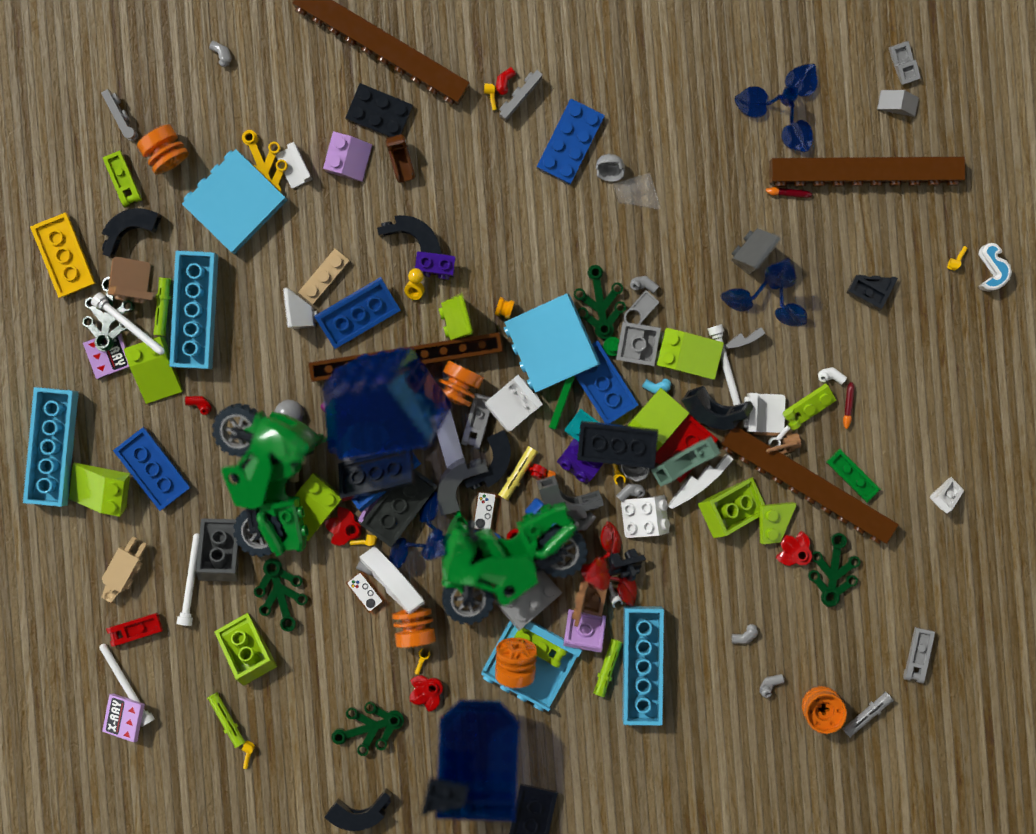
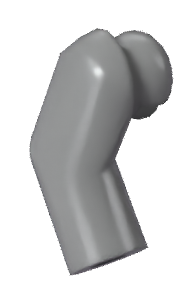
[209,40,231,67]
[630,276,659,293]
[759,674,784,698]

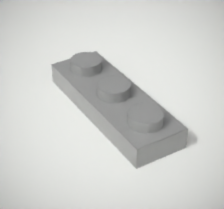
[499,70,543,122]

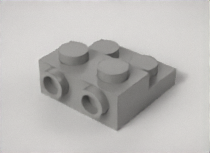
[616,321,664,366]

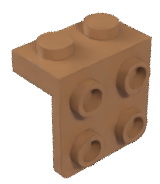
[108,257,153,304]
[572,581,608,627]

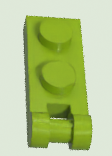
[103,150,142,208]
[783,383,836,430]
[514,627,568,668]

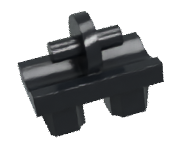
[608,549,646,582]

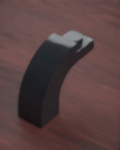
[102,208,162,258]
[377,215,442,254]
[681,386,754,430]
[464,430,511,490]
[324,788,392,831]

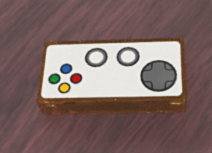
[473,491,497,530]
[346,571,385,613]

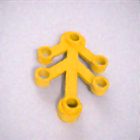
[242,130,288,193]

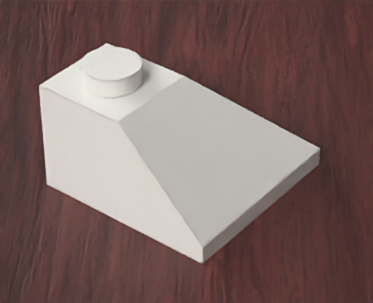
[283,288,318,329]

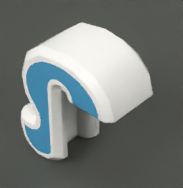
[978,243,1012,291]

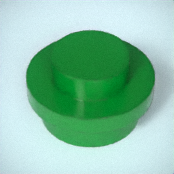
[603,337,619,356]

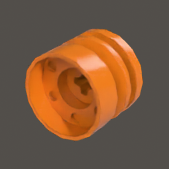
[137,124,189,175]
[434,360,484,407]
[392,607,436,648]
[495,638,537,688]
[801,686,847,734]

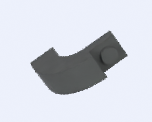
[437,457,488,516]
[536,475,604,519]

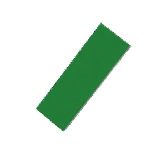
[549,376,575,429]
[826,449,881,503]

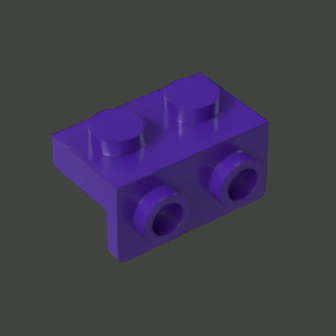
[415,251,455,280]
[557,439,603,484]

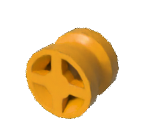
[495,297,515,319]

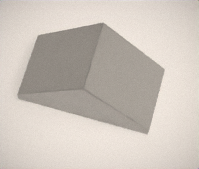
[877,90,919,117]

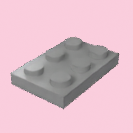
[494,570,562,631]

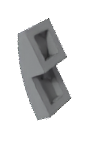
[888,41,921,85]
[724,327,765,349]

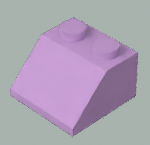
[323,131,372,182]

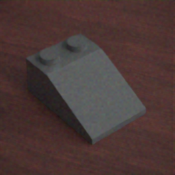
[731,228,781,274]
[196,519,239,582]

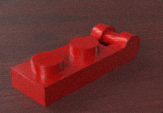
[106,612,163,647]

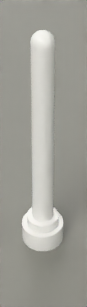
[91,292,165,355]
[707,324,741,405]
[176,533,200,626]
[99,644,155,727]

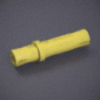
[498,446,538,501]

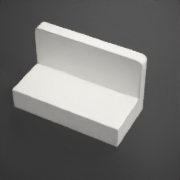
[276,142,312,189]

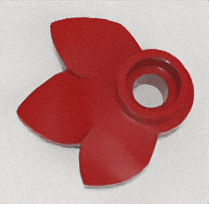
[324,507,362,546]
[776,531,812,566]
[410,675,443,712]

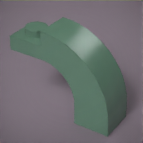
[651,436,721,487]

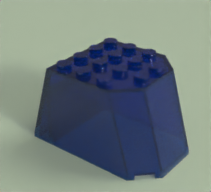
[322,347,452,460]
[436,699,519,822]

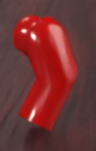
[495,67,516,95]
[185,396,211,415]

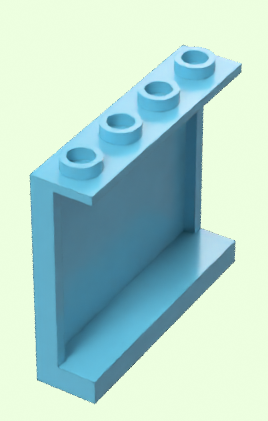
[182,149,288,254]
[504,293,601,393]
[481,620,582,711]

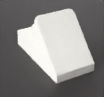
[930,477,964,514]

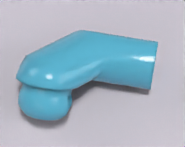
[642,379,671,394]

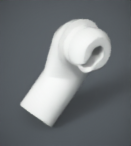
[818,367,847,385]

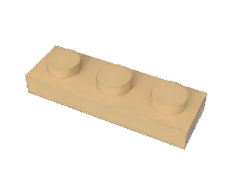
[298,249,350,305]

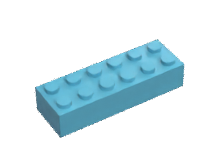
[169,251,218,369]
[23,387,79,507]
[622,606,664,725]

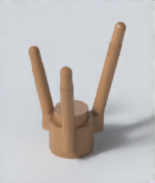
[752,431,801,454]

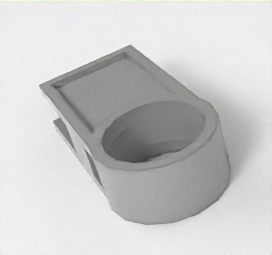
[623,290,659,324]

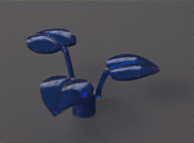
[734,64,818,152]
[720,258,808,326]
[389,491,447,569]

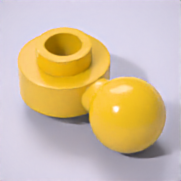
[404,268,425,300]

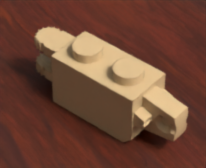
[101,536,147,603]

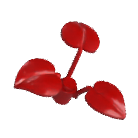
[581,521,637,606]

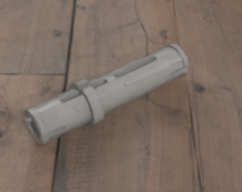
[842,691,894,738]

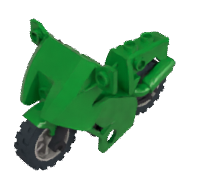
[212,403,331,557]
[441,502,588,625]

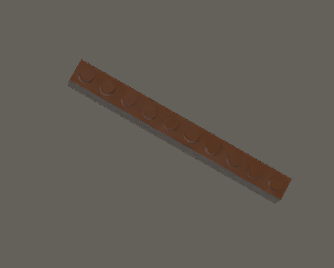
[292,0,470,105]
[769,157,965,187]
[308,332,503,382]
[720,426,899,544]

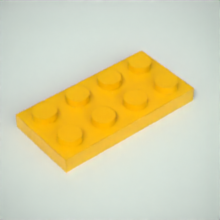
[30,212,96,298]

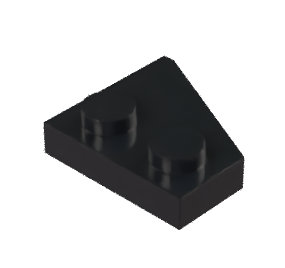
[846,275,898,311]
[421,777,469,816]

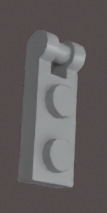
[101,89,139,142]
[461,393,491,449]
[903,627,935,684]

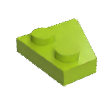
[759,502,796,544]

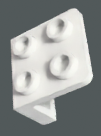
[485,375,543,432]
[743,393,786,433]
[621,495,670,538]

